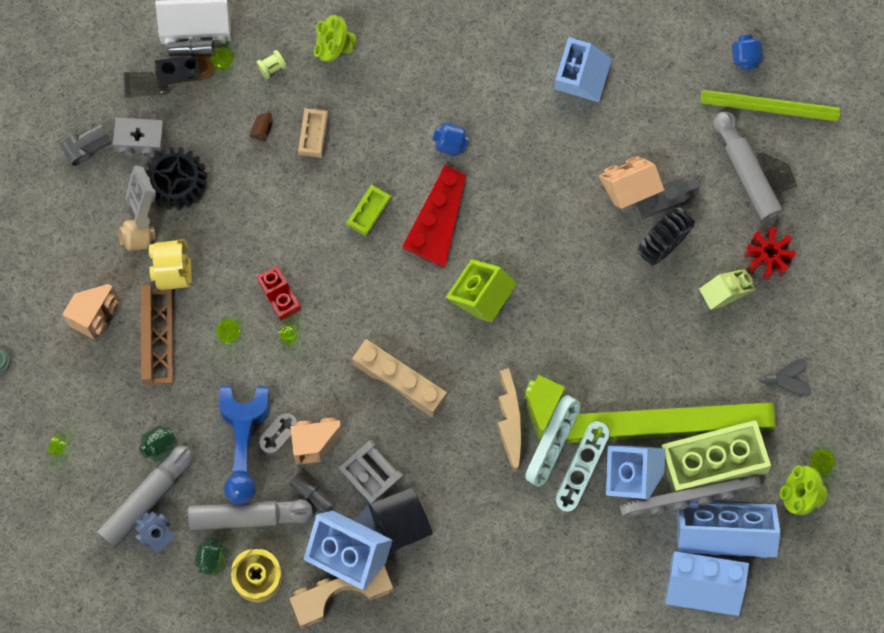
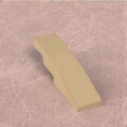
[497,368,521,472]

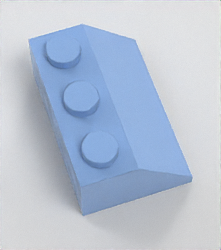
[304,511,393,590]
[665,551,749,616]

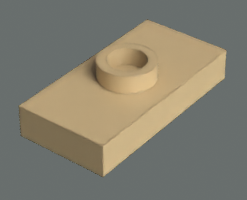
[298,108,328,158]

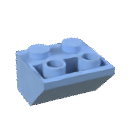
[554,37,612,102]

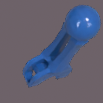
[219,385,269,505]

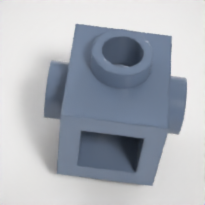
[133,511,175,553]

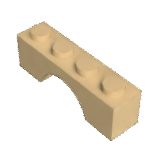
[352,339,447,418]
[289,566,394,629]

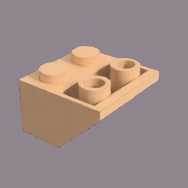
[599,156,664,209]
[62,284,119,340]
[291,418,342,465]

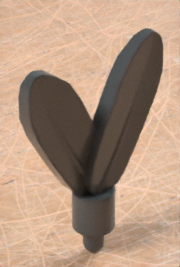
[759,359,811,395]

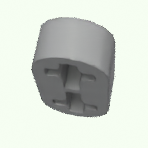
[259,413,297,455]

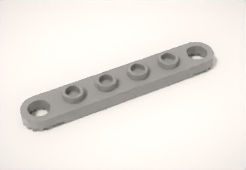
[620,476,762,517]

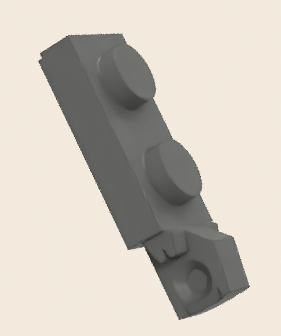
[635,178,701,219]

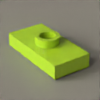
[346,184,392,237]

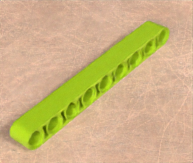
[565,403,776,443]

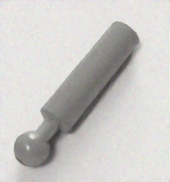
[713,112,783,221]
[97,445,194,548]
[188,499,313,531]

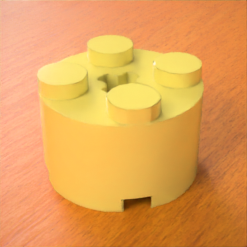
[149,239,192,290]
[231,549,283,603]

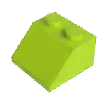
[445,259,517,323]
[524,375,565,440]

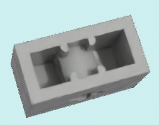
[113,117,165,157]

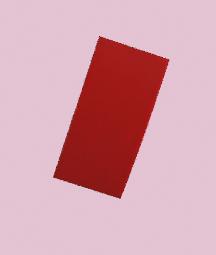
[256,266,302,321]

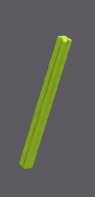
[700,90,841,121]

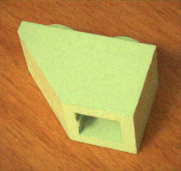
[699,269,756,310]

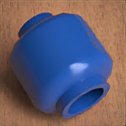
[732,35,764,70]
[432,122,469,156]

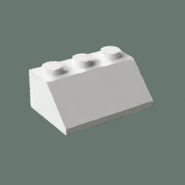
[156,0,231,46]

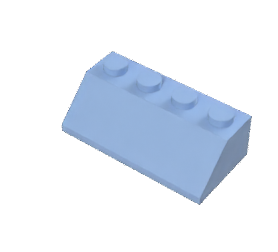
[677,501,780,558]

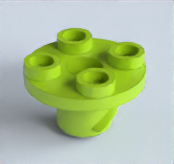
[314,15,356,62]
[779,465,828,515]

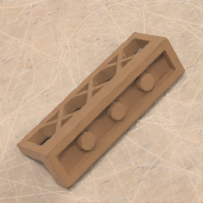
[141,285,173,385]

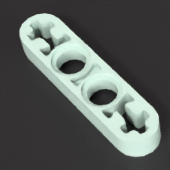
[526,395,581,487]
[555,421,609,511]

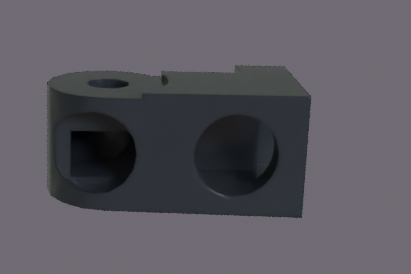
[155,56,201,89]

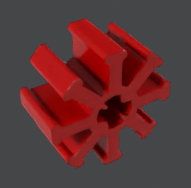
[744,228,795,280]

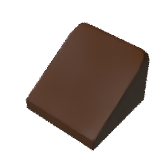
[249,113,273,142]

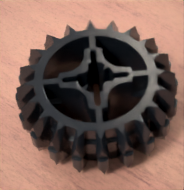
[145,147,208,211]
[637,207,695,266]

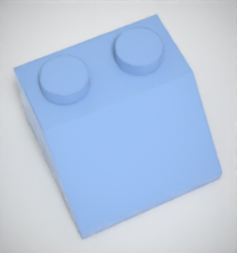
[606,446,665,499]

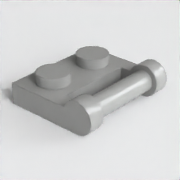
[125,166,156,228]
[338,440,404,503]

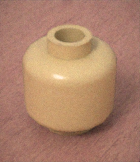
[119,220,155,251]

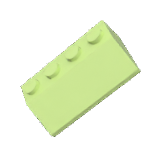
[661,420,771,493]

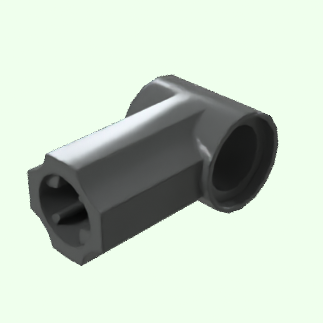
[60,124,112,166]

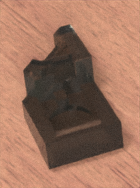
[123,71,170,98]
[756,152,797,195]

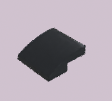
[368,487,433,552]

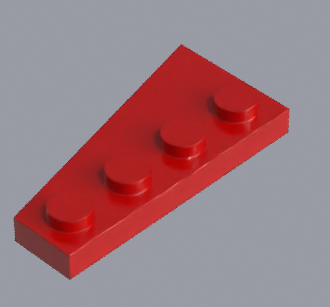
[402,165,466,269]

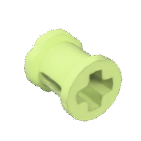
[256,50,287,80]

